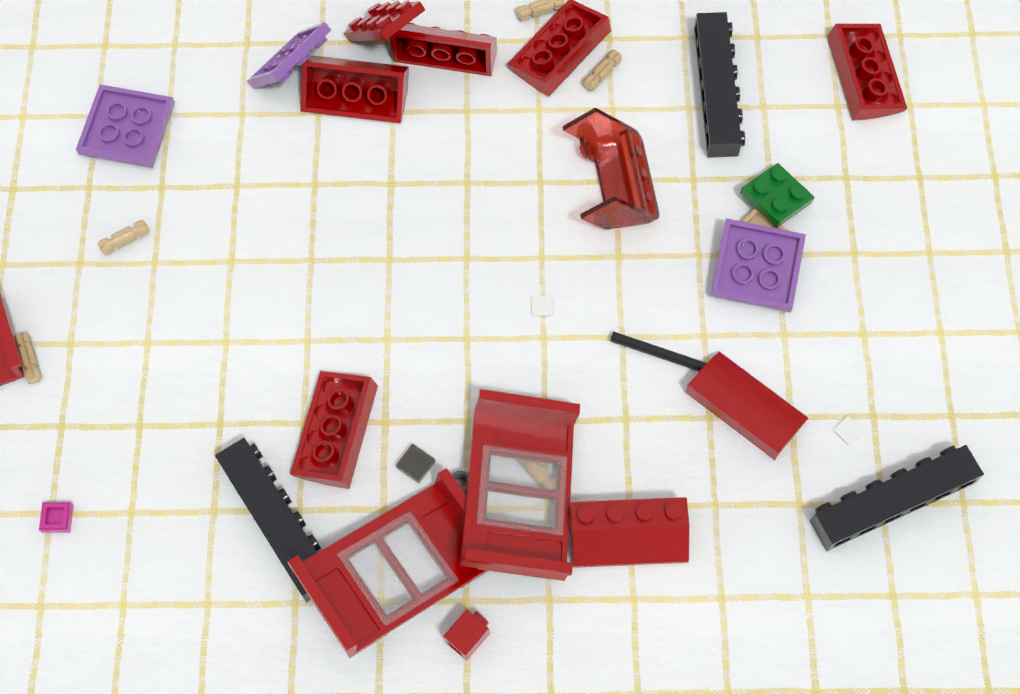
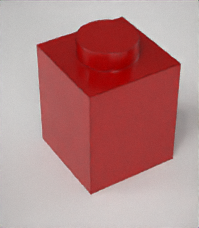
[443,609,490,661]

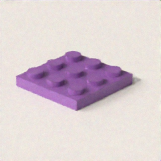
[247,22,331,89]
[76,84,175,168]
[711,218,806,313]

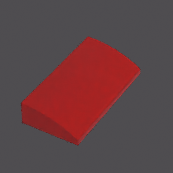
[507,0,611,96]
[827,24,907,120]
[685,351,808,460]
[290,371,378,489]

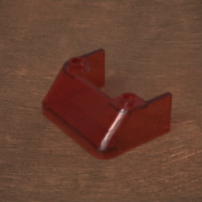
[562,107,659,230]

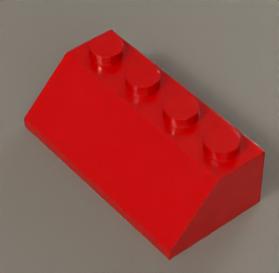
[390,23,497,77]
[301,55,409,123]
[570,497,689,568]

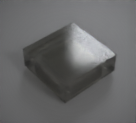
[396,443,436,484]

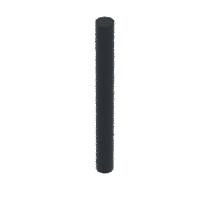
[610,331,707,371]

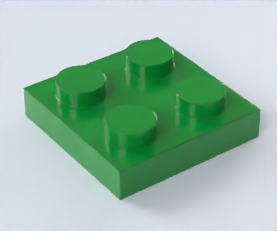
[740,163,815,228]

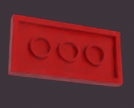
[344,0,425,41]

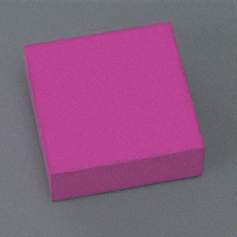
[39,502,74,533]

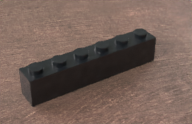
[694,12,745,158]
[214,438,321,603]
[810,445,984,552]

